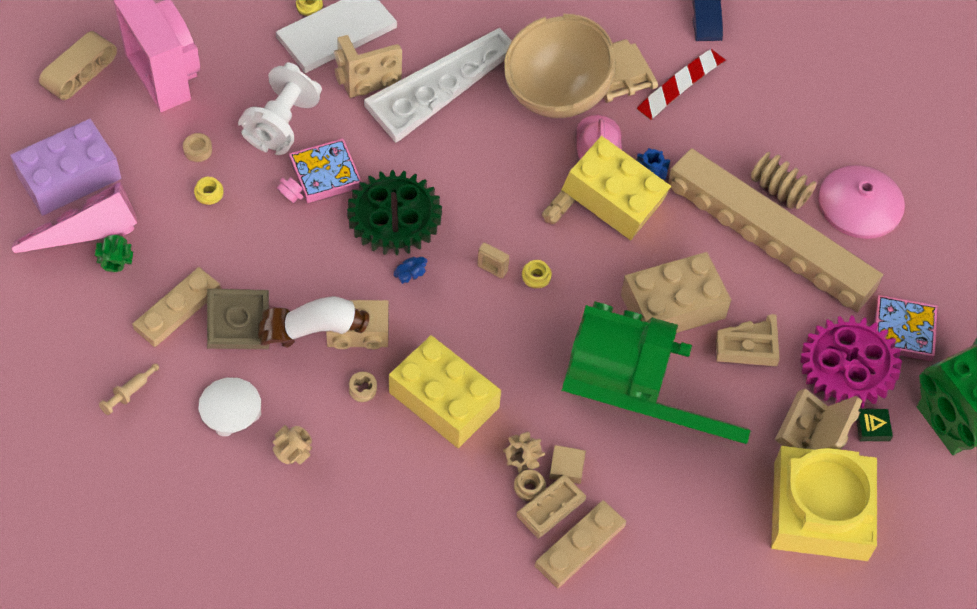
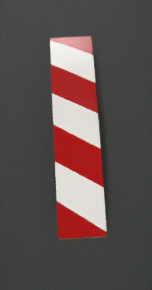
[637,49,726,120]

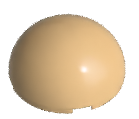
[504,14,616,118]

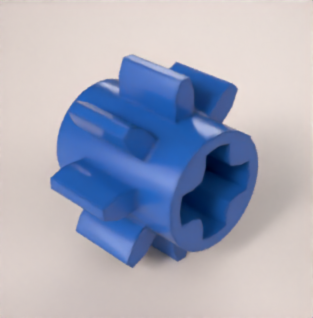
[636,148,670,180]

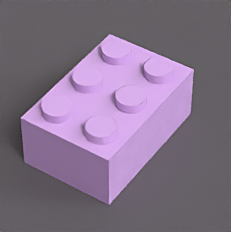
[10,119,122,216]

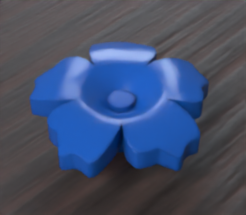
[393,257,428,284]

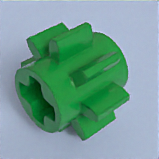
[94,235,133,272]

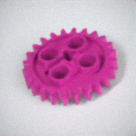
[800,315,902,408]

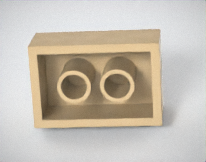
[621,252,731,333]

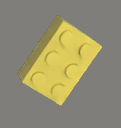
[561,135,671,240]
[389,335,501,449]

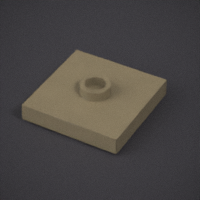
[207,289,270,349]

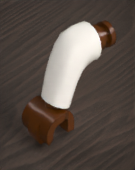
[258,296,369,348]

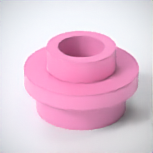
[277,177,303,204]

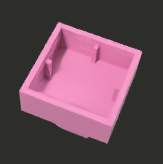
[113,0,200,112]

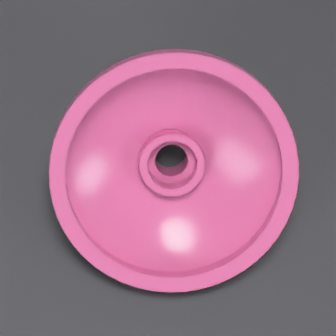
[818,165,905,239]

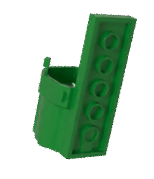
[561,301,751,444]
[916,338,977,455]

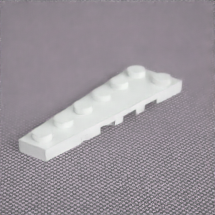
[364,28,512,143]

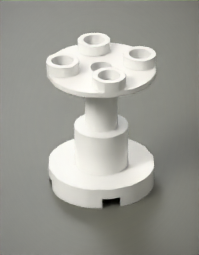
[238,62,322,155]

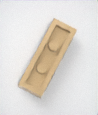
[132,267,221,347]
[535,500,627,588]

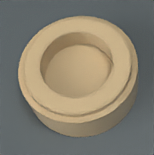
[183,133,212,162]

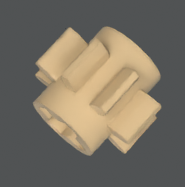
[273,425,312,465]
[503,431,545,473]

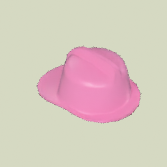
[576,115,622,159]

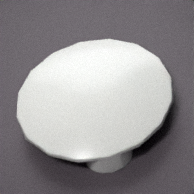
[198,378,261,436]

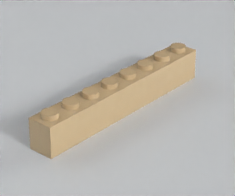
[668,148,884,313]

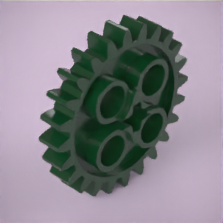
[347,170,442,255]

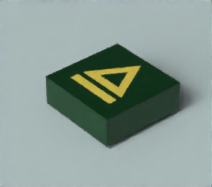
[856,409,893,442]

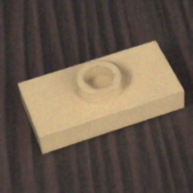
[517,474,586,539]

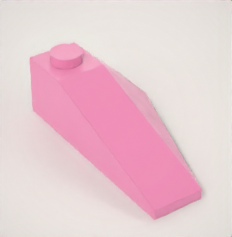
[11,182,137,253]

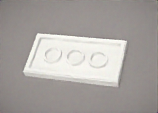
[276,0,397,73]

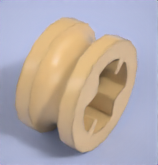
[349,372,377,402]

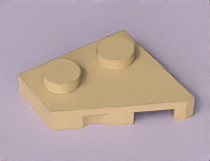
[716,314,780,366]

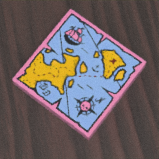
[289,139,362,204]
[874,295,937,361]

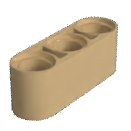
[39,31,117,100]

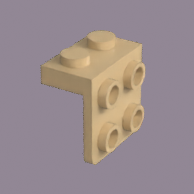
[334,35,402,98]
[775,388,862,450]

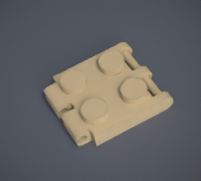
[603,39,658,103]

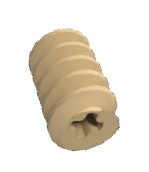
[751,152,817,209]

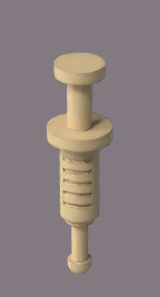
[99,364,159,415]

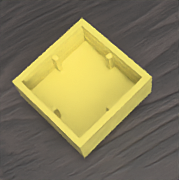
[771,446,877,561]

